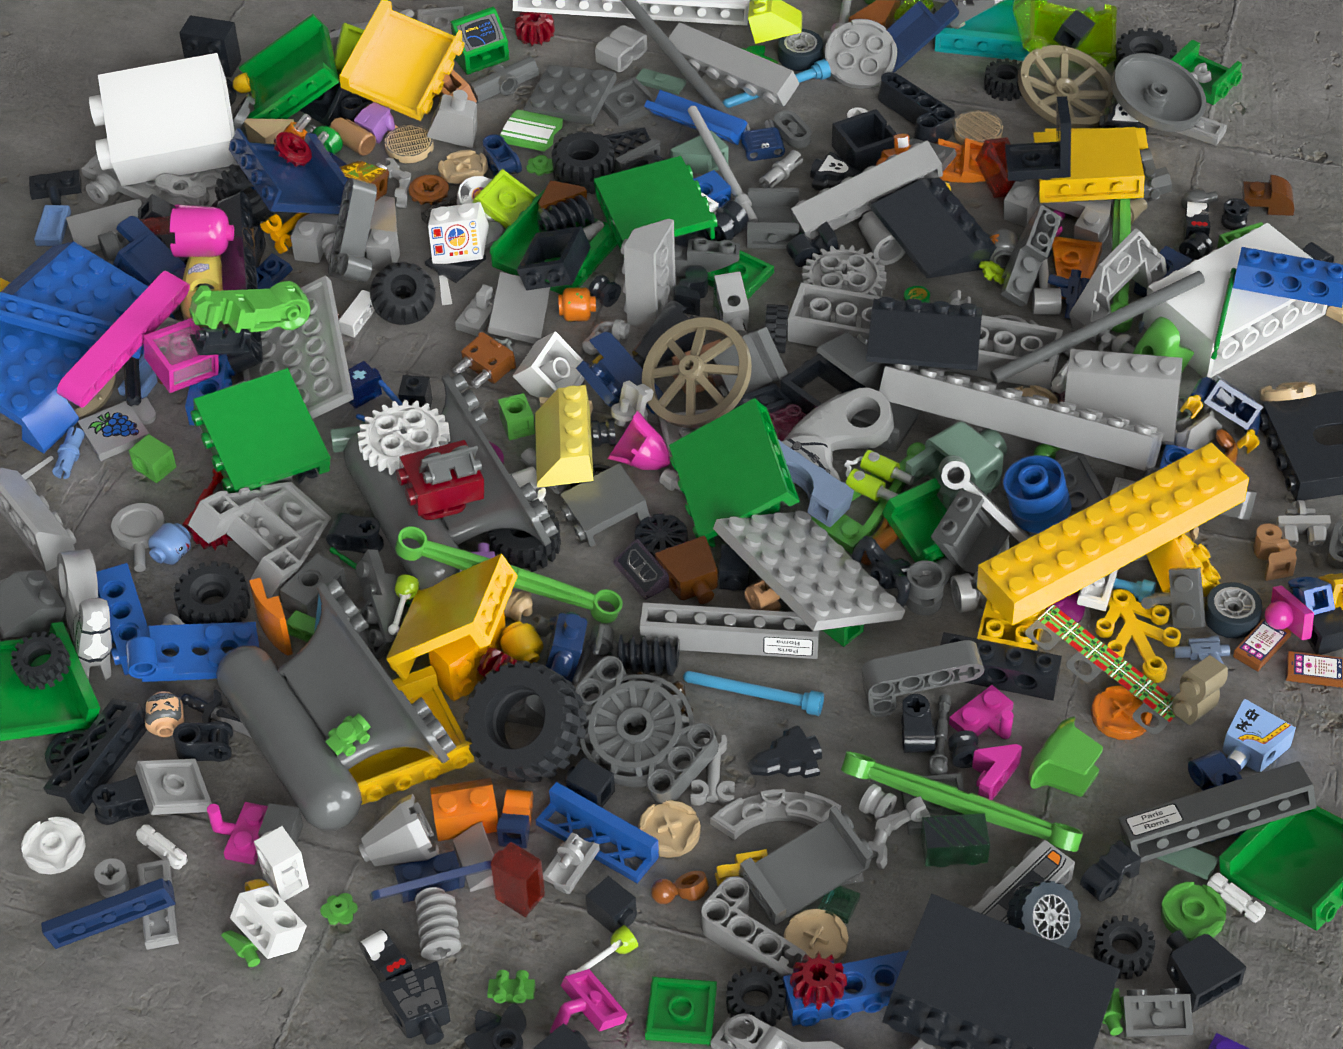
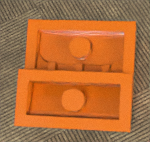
[936,138,989,183]
[249,577,293,656]

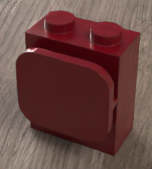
[396,440,484,520]

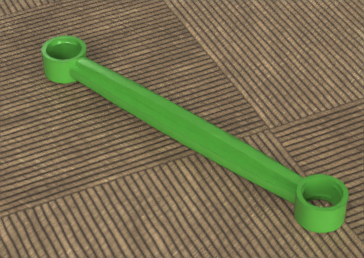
[1110,198,1134,332]
[395,527,623,623]
[841,751,1083,852]

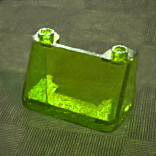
[1013,0,1117,67]

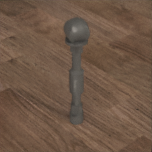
[928,694,951,775]

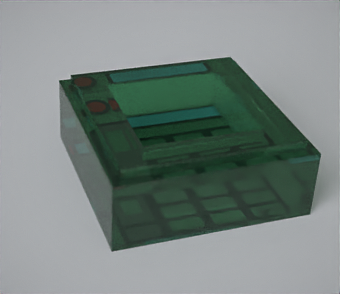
[818,886,860,924]

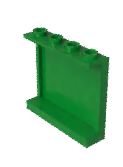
[239,14,339,119]
[594,156,718,257]
[490,188,617,295]
[190,368,331,494]
[669,398,800,548]
[0,622,100,741]
[1219,806,1343,931]

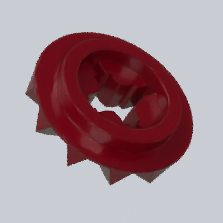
[274,132,312,167]

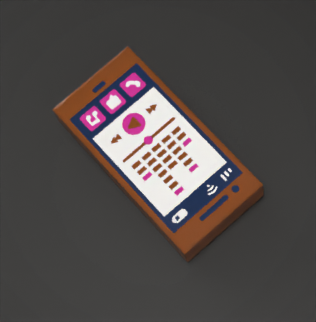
[1233,618,1292,672]
[1286,651,1343,688]

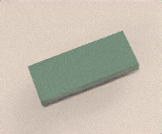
[636,68,686,95]
[1157,847,1218,880]

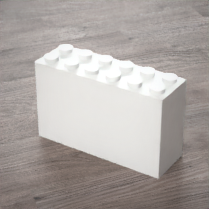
[1143,223,1327,378]

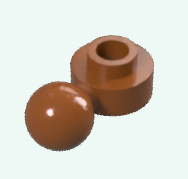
[651,871,709,904]

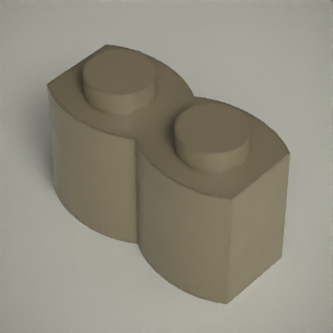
[1172,655,1228,725]

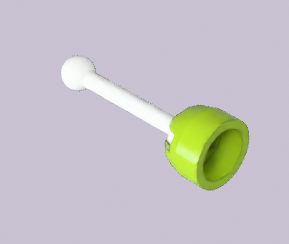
[388,574,419,636]
[566,925,638,976]

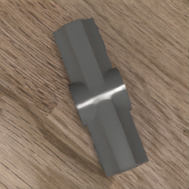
[469,56,539,104]

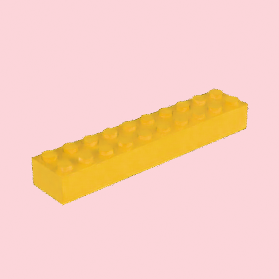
[977,443,1249,626]

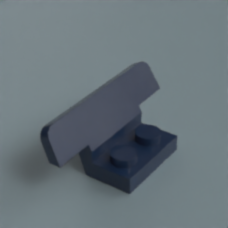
[887,0,959,73]
[113,216,198,289]
[576,332,664,414]
[369,850,494,903]

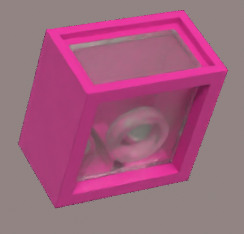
[143,318,219,393]

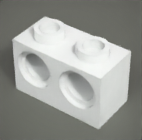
[254,826,309,901]
[230,886,307,959]

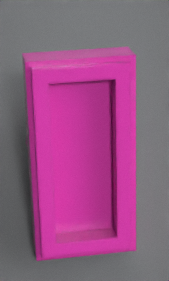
[1264,585,1314,640]

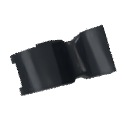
[786,221,839,267]
[674,266,708,316]
[1080,840,1141,902]

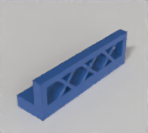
[644,90,747,145]
[536,782,659,884]

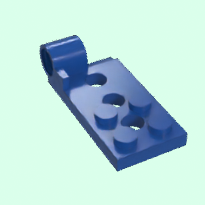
[126,622,259,682]

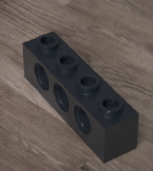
[940,632,1062,701]

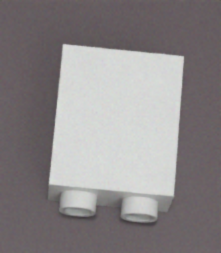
[89,53,238,186]

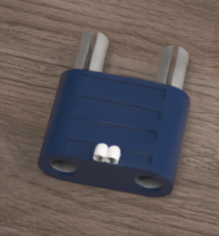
[741,119,785,161]

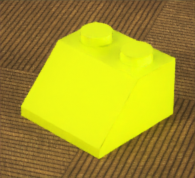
[748,0,802,44]

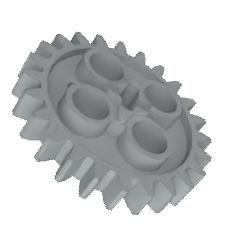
[802,245,887,297]

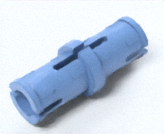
[52,427,85,479]

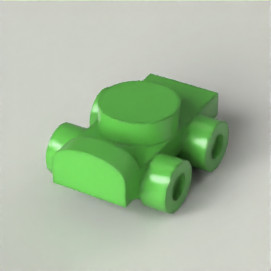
[325,713,371,756]
[487,970,535,1004]

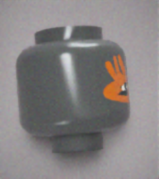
[989,229,1019,268]

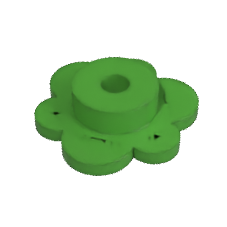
[526,155,553,176]
[320,893,358,925]

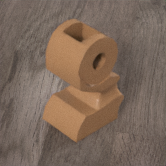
[1253,523,1297,581]
[745,579,782,611]

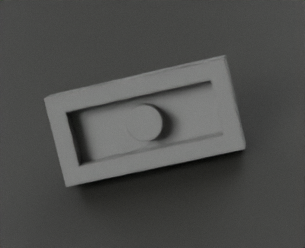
[455,284,495,337]

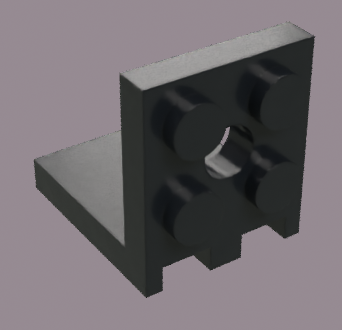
[1005,96,1071,182]

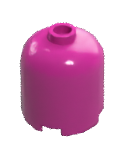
[170,204,234,257]

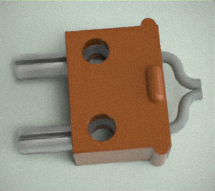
[452,332,516,388]

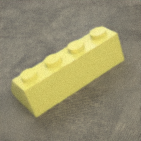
[535,385,593,487]

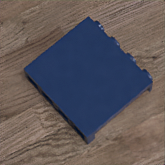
[229,128,348,214]

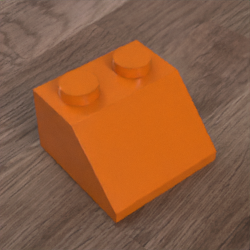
[430,778,498,841]

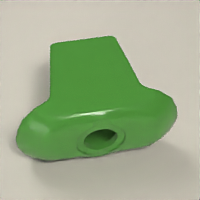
[1132,316,1194,372]
[1028,716,1103,797]

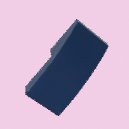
[256,253,293,289]

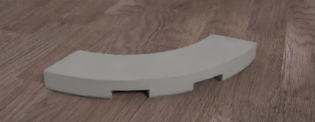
[710,789,841,840]

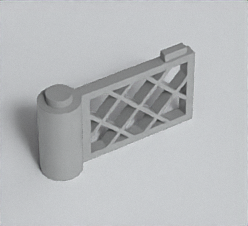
[939,455,1029,543]

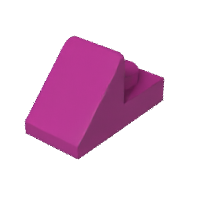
[972,744,1022,800]

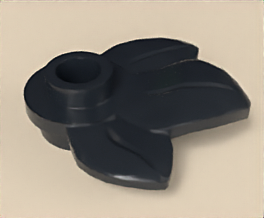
[464,1003,527,1049]

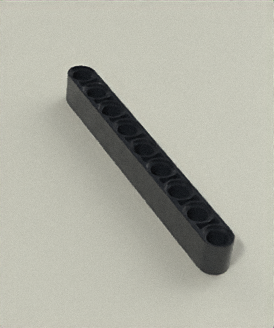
[218,191,263,373]

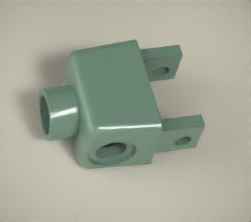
[905,421,1007,510]

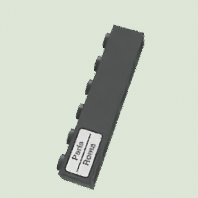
[1118,761,1317,863]

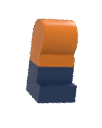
[497,789,533,848]

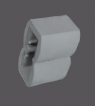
[595,25,647,72]

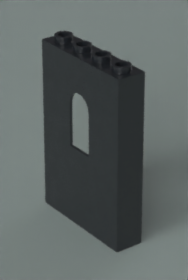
[1259,390,1343,501]

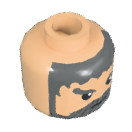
[144,691,184,737]

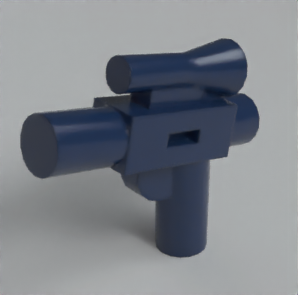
[1048,269,1090,319]

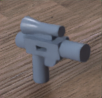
[1173,635,1230,664]

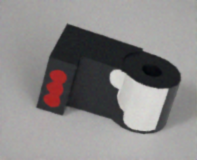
[1184,202,1211,240]
[359,929,413,982]

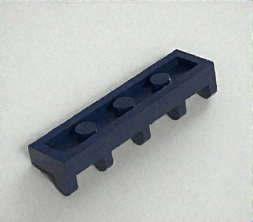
[41,878,176,949]

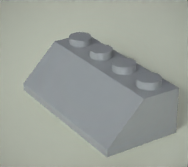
[621,219,676,329]
[0,468,77,572]

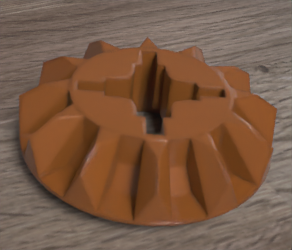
[409,175,449,205]

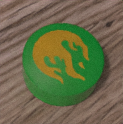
[904,286,930,303]

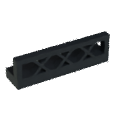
[43,699,147,814]

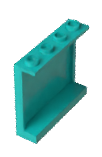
[935,0,1040,61]

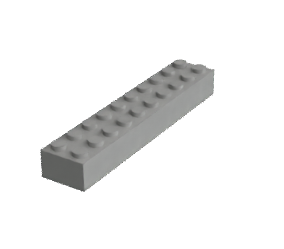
[788,283,1063,390]
[879,364,1164,471]

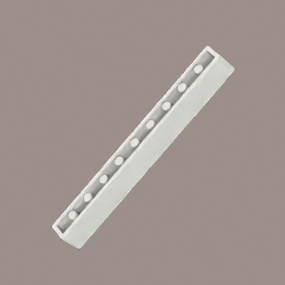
[513,0,750,26]

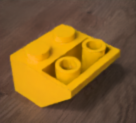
[1146,534,1221,597]
[977,599,1046,651]

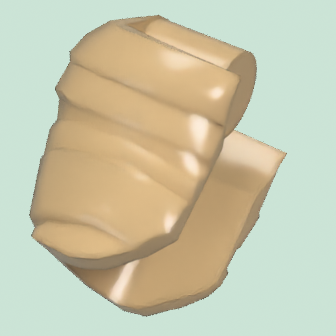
[504,591,533,622]

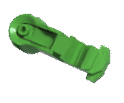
[189,281,310,333]

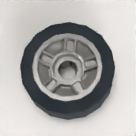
[778,29,823,71]
[1204,582,1263,639]

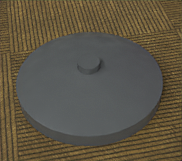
[1111,53,1206,132]

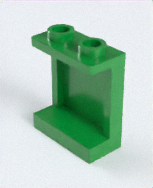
[1171,40,1242,106]
[882,478,947,563]

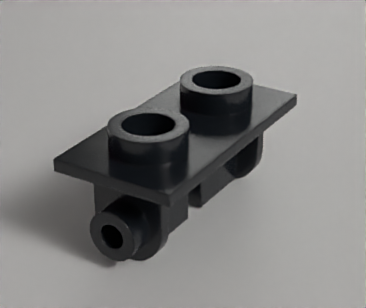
[190,327,250,355]

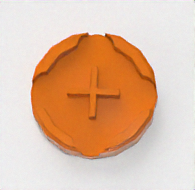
[1091,686,1153,740]

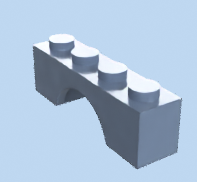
[778,439,854,528]

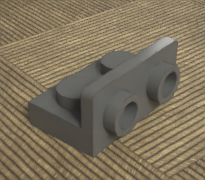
[1120,988,1193,1038]

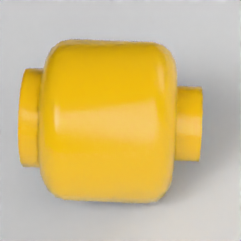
[500,621,544,664]

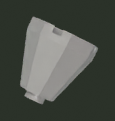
[358,794,439,866]

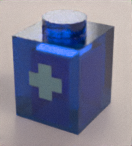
[348,361,382,409]

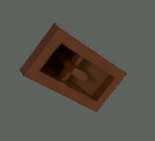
[538,180,587,209]

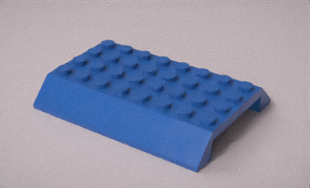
[0,241,176,453]

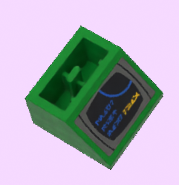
[450,6,509,75]

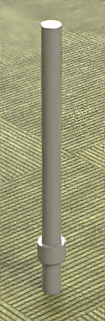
[687,106,758,222]

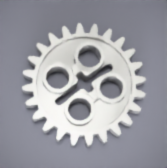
[358,400,450,475]

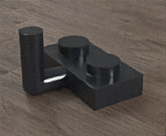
[29,169,82,205]

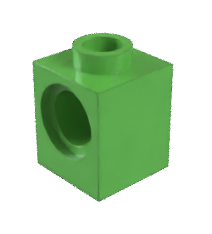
[498,393,535,441]
[129,434,176,483]

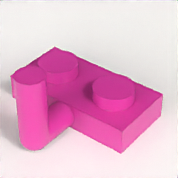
[949,685,1014,739]
[207,802,268,865]
[550,969,628,1033]

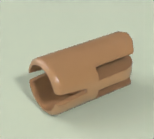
[330,118,376,156]

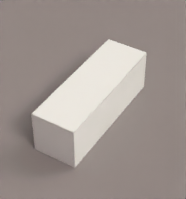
[339,290,375,338]

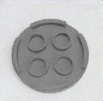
[825,19,897,89]

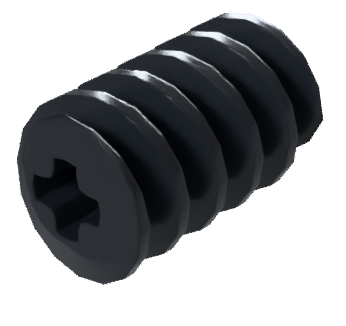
[537,195,595,232]
[617,634,680,676]

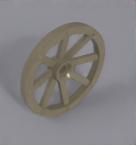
[1018,45,1113,128]
[642,317,752,428]

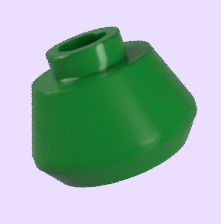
[312,126,343,156]

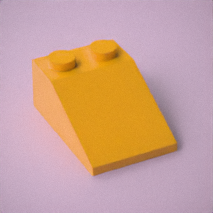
[429,611,506,702]

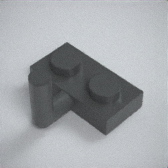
[1141,567,1205,628]

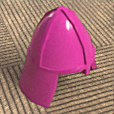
[607,410,670,470]

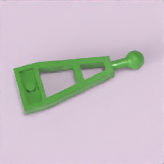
[811,442,925,554]

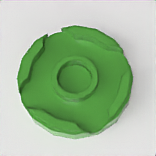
[1161,882,1226,941]

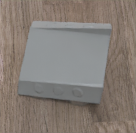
[1174,397,1222,451]

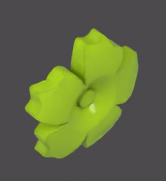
[979,261,1005,285]

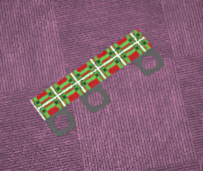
[1025,605,1176,735]

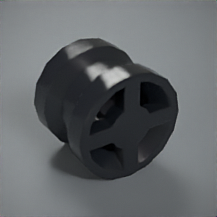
[1221,198,1250,231]
[1179,231,1213,262]
[589,275,621,307]
[591,418,616,447]
[948,730,980,769]

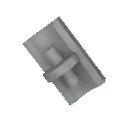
[611,381,654,429]
[1275,500,1331,546]
[543,832,600,894]

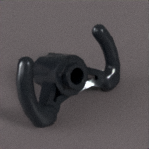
[851,536,911,608]

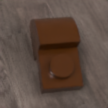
[1242,175,1294,216]

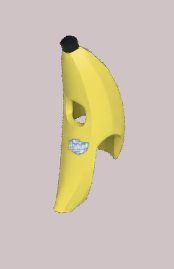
[180,255,223,328]

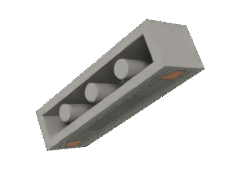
[968,840,1075,924]

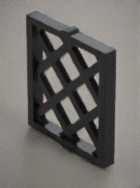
[603,127,651,157]

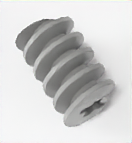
[415,887,461,960]

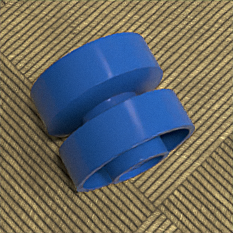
[1003,455,1072,533]

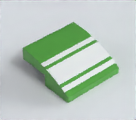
[500,109,563,152]

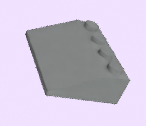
[1064,349,1182,445]

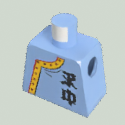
[1222,699,1296,772]

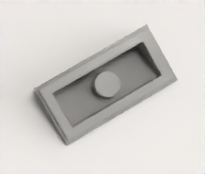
[453,822,501,892]

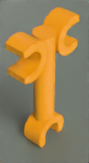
[260,213,309,254]

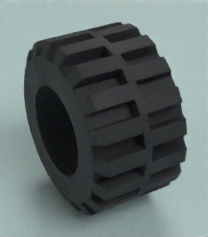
[552,131,615,194]

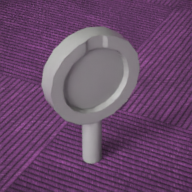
[111,503,165,572]

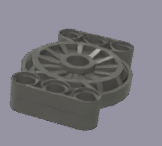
[575,656,719,804]

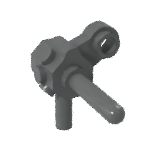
[1140,148,1172,201]

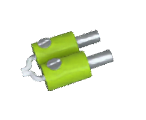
[844,450,914,501]

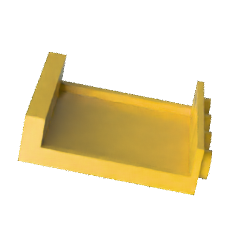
[339,0,465,121]
[1033,127,1144,203]
[386,554,518,681]
[349,665,475,805]

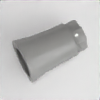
[859,211,905,265]

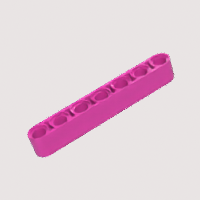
[57,271,190,408]

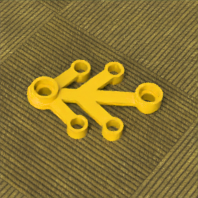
[1095,589,1181,684]

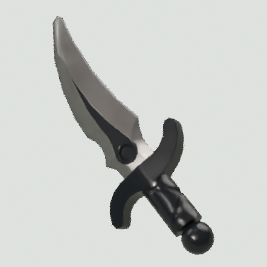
[181,690,252,738]

